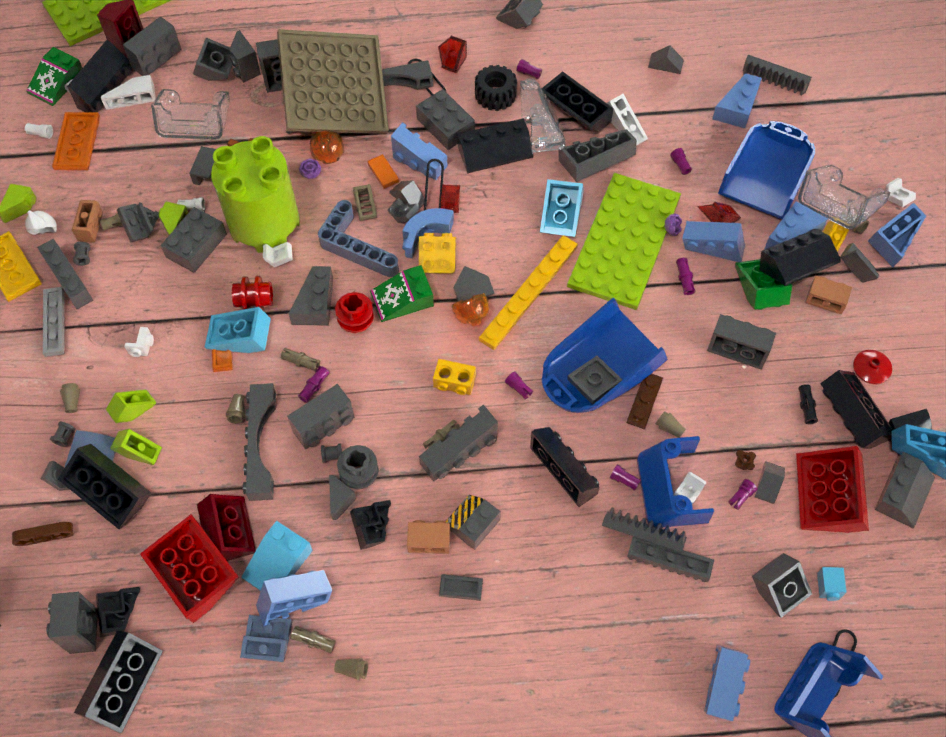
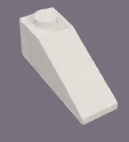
[101,75,156,110]
[607,94,648,145]

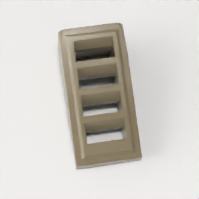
[353,184,377,221]

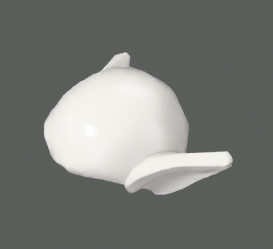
[25,210,57,235]

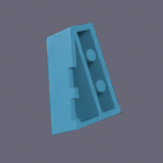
[892,424,946,480]

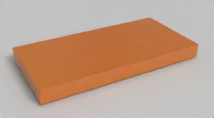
[52,112,100,170]

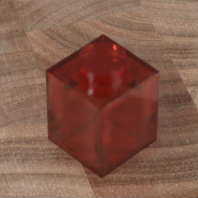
[441,184,460,213]

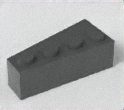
[558,129,637,182]
[419,404,498,482]

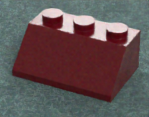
[97,0,144,57]
[197,494,256,561]

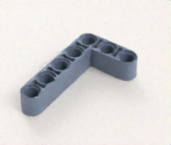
[318,200,399,277]

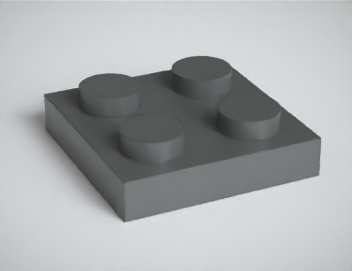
[567,356,622,405]

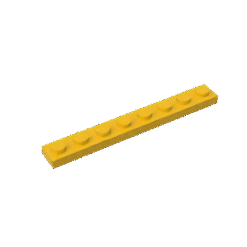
[479,235,578,350]

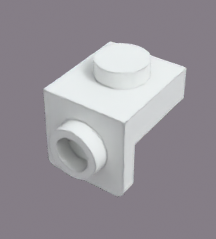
[886,178,916,207]
[263,242,293,267]
[124,327,154,357]
[673,472,706,505]

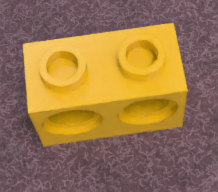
[433,359,476,395]

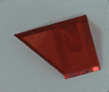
[438,35,467,73]
[697,202,741,223]

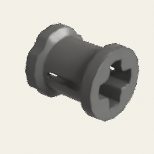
[73,242,91,266]
[50,421,76,447]
[321,443,342,463]

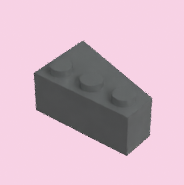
[289,266,333,326]

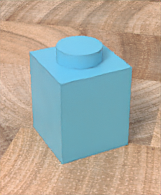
[817,567,846,601]

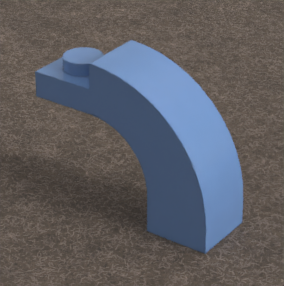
[402,208,454,258]

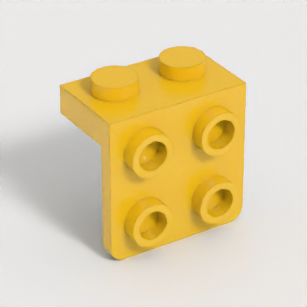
[419,233,456,273]

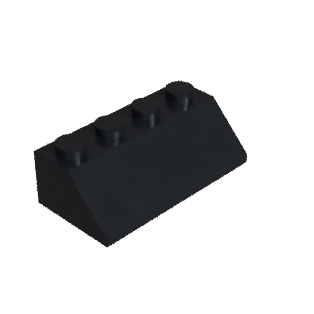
[67,40,132,112]
[539,71,613,131]
[457,118,533,174]
[759,229,841,286]
[820,370,893,449]
[530,427,599,507]
[58,444,151,529]
[74,631,163,733]

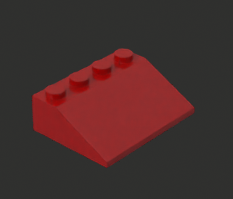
[796,446,869,533]
[140,514,239,623]

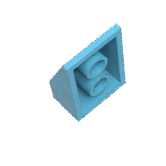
[540,179,584,237]
[205,307,271,353]
[241,521,313,591]

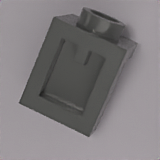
[388,198,420,223]
[40,461,70,491]

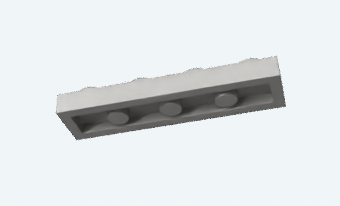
[43,287,64,357]

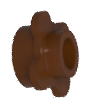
[735,450,756,470]

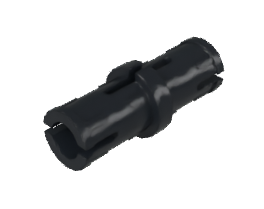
[798,384,818,424]

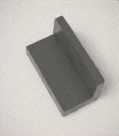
[189,146,216,185]
[840,243,879,283]

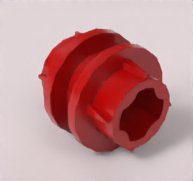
[232,276,273,310]
[335,291,374,334]

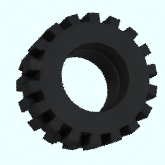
[475,65,517,111]

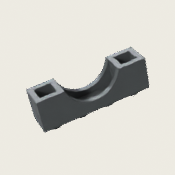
[37,238,93,309]

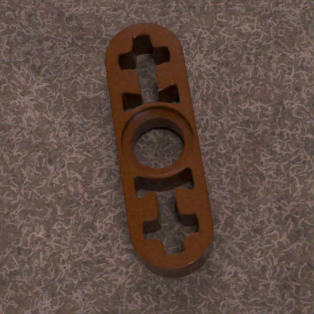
[12,522,73,546]

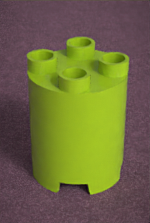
[211,136,300,253]

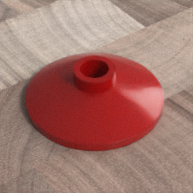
[853,350,892,384]

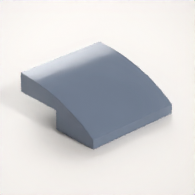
[65,430,116,467]
[240,615,292,662]

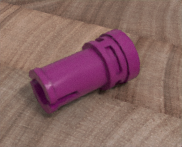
[516,59,542,79]
[670,148,692,175]
[505,371,533,400]
[610,464,641,491]
[728,479,758,510]

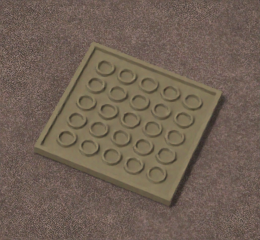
[277,29,389,134]

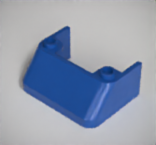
[637,436,714,527]
[774,642,884,737]

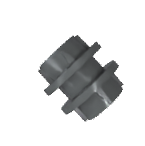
[337,445,379,489]

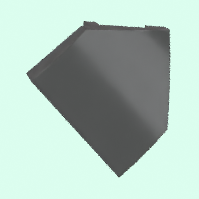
[117,202,159,243]
[453,266,494,305]

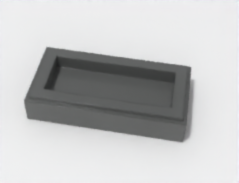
[439,574,483,601]

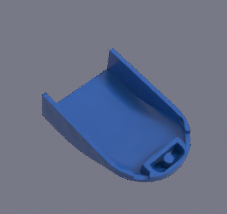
[718,121,815,219]
[542,298,668,413]

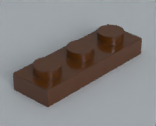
[626,374,663,429]

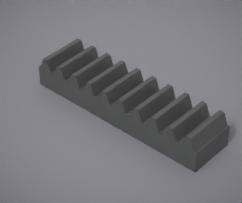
[743,54,812,96]
[602,507,687,552]
[627,536,714,582]

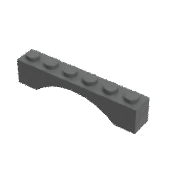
[382,60,433,90]
[243,383,276,501]

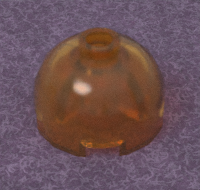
[310,131,344,164]
[451,293,490,327]

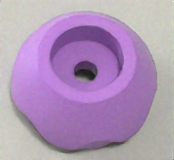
[299,158,321,179]
[665,213,682,236]

